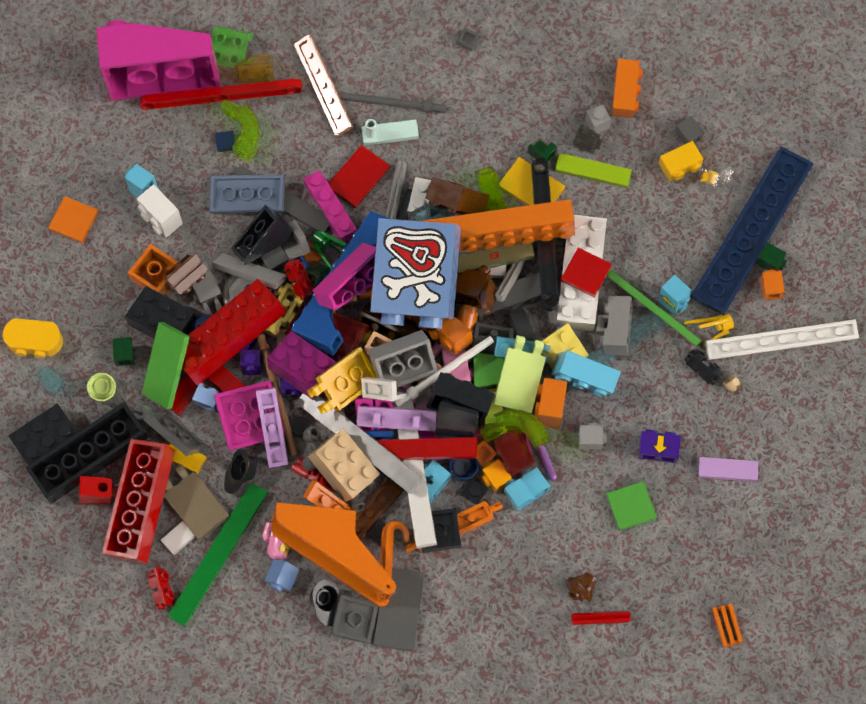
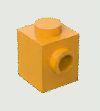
[481,459,512,493]

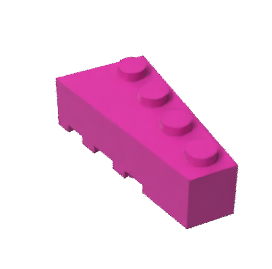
[313,243,376,310]

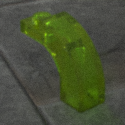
[220,100,260,163]
[474,166,510,211]
[480,409,552,449]

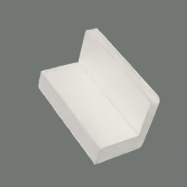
[361,377,407,401]

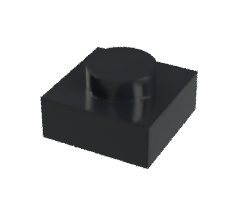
[461,478,488,505]
[367,519,395,546]

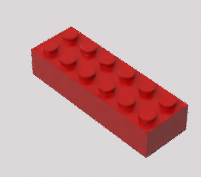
[182,278,287,386]
[102,439,175,564]

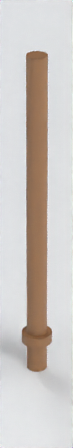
[257,334,298,457]

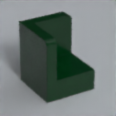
[527,140,557,163]
[113,337,135,366]

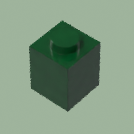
[756,242,787,271]

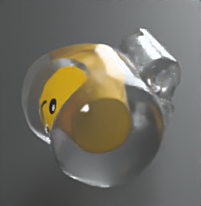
[698,167,734,194]

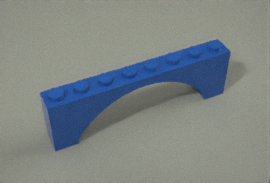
[291,211,390,356]

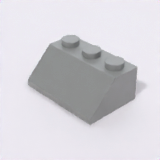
[368,330,438,387]

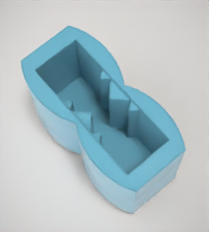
[504,468,550,511]

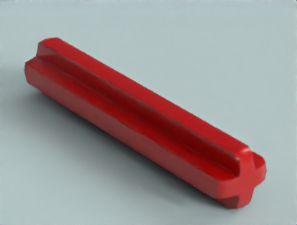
[571,611,631,625]

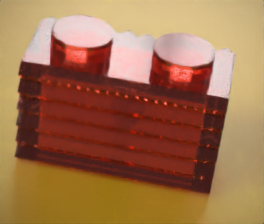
[494,429,536,476]

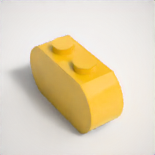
[3,318,63,359]

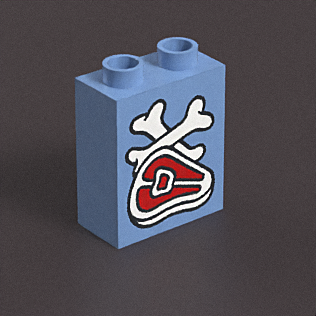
[371,218,461,329]

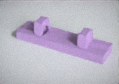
[256,387,288,468]
[357,406,436,431]

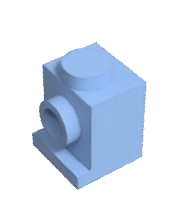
[192,383,219,413]

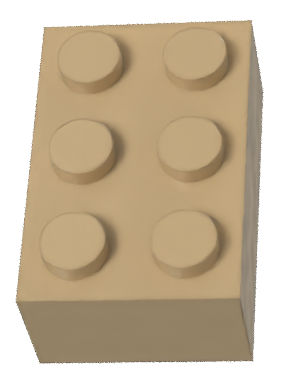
[308,429,380,502]

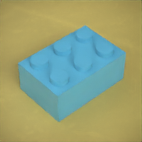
[550,350,621,397]

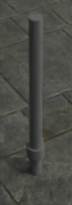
[338,92,447,112]

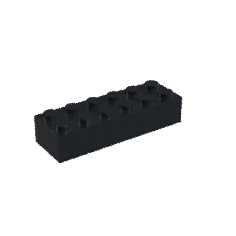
[25,402,149,505]

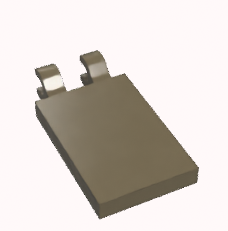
[164,464,230,541]

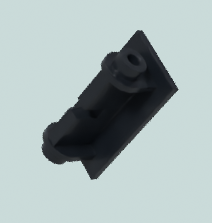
[684,349,724,385]

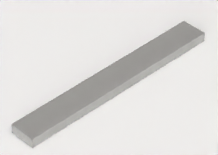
[296,394,423,494]

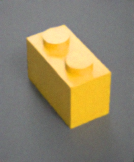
[658,141,703,181]

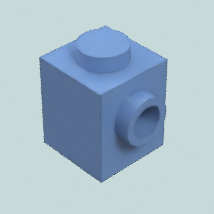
[264,559,299,592]

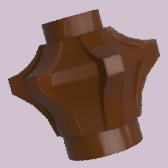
[567,572,596,602]

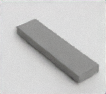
[212,253,286,290]

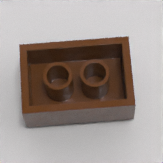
[425,177,490,215]

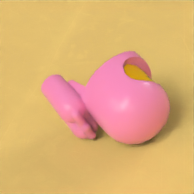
[262,522,290,560]

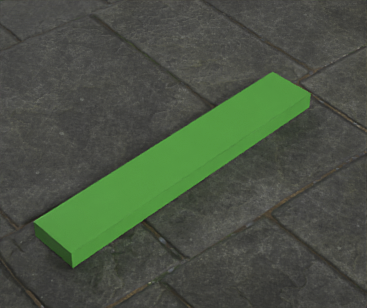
[607,270,703,346]

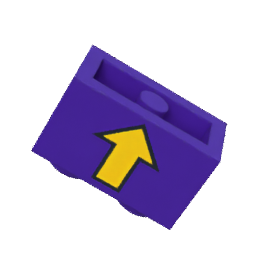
[638,429,681,463]

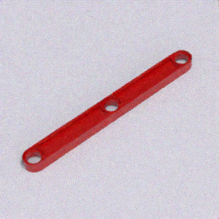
[139,79,303,110]

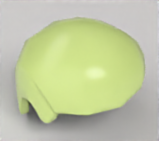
[87,373,116,402]

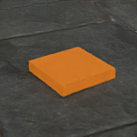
[48,196,99,244]

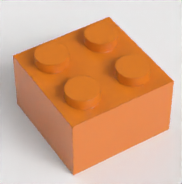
[128,244,178,296]
[534,378,567,429]

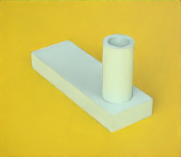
[362,119,419,146]

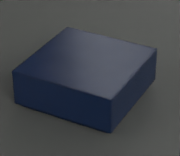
[215,131,236,152]

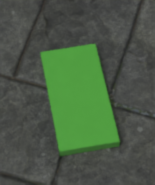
[142,322,190,409]

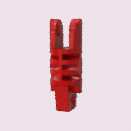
[291,457,335,492]

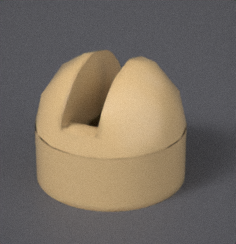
[723,375,740,392]

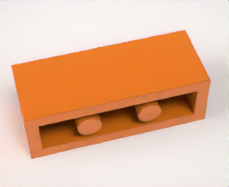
[612,59,643,118]

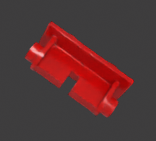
[284,259,314,300]
[147,567,175,610]

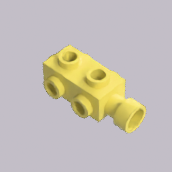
[264,282,305,338]

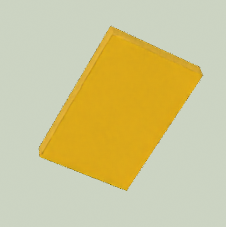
[498,157,565,206]

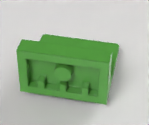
[212,26,253,70]

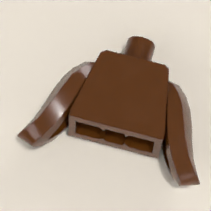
[455,265,497,315]

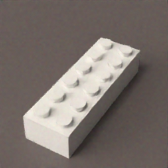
[556,215,607,332]

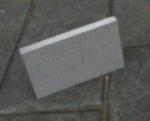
[281,220,311,260]

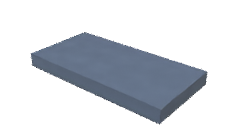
[209,174,285,213]

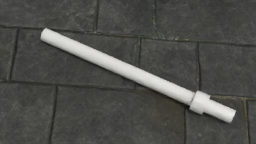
[394,336,494,407]

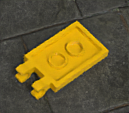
[307,347,377,414]

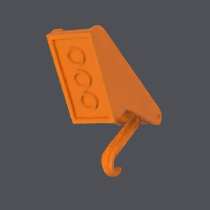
[271,502,410,607]

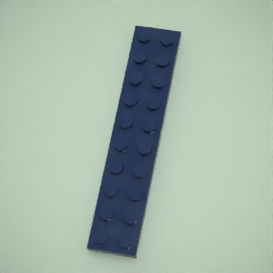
[691,146,814,315]

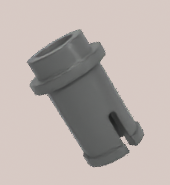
[346,495,365,513]

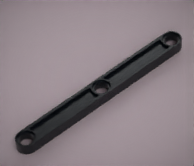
[531,158,559,312]

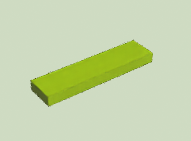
[555,153,632,188]

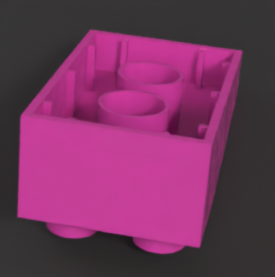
[96,20,220,101]

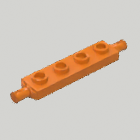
[404,501,503,554]

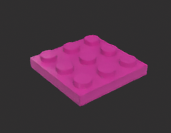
[214,380,286,451]

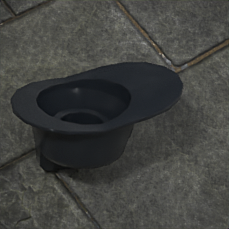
[224,448,258,494]
[310,578,340,627]

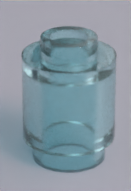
[38,366,66,395]

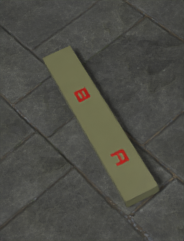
[457,243,535,275]

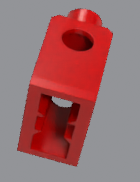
[79,476,119,505]

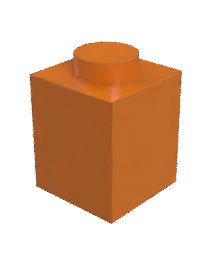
[760,270,785,300]

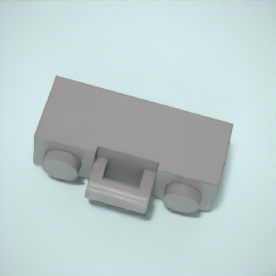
[596,296,633,355]

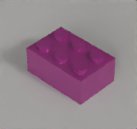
[267,331,337,400]

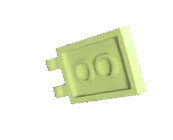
[493,335,546,413]

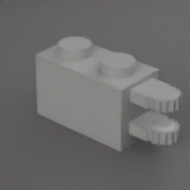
[191,262,223,315]

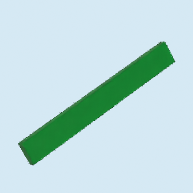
[168,482,268,627]

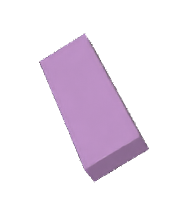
[698,457,758,482]

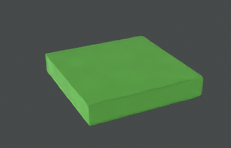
[606,481,657,531]

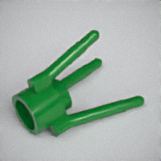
[311,230,347,270]

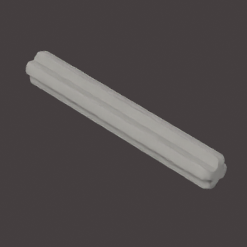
[386,161,407,219]
[495,260,526,302]

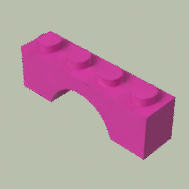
[304,170,357,246]

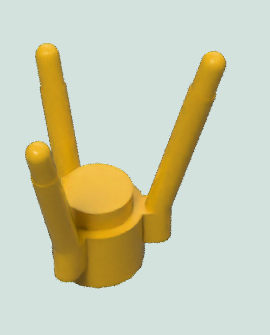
[684,314,734,347]

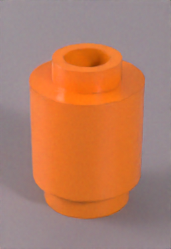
[457,304,478,331]

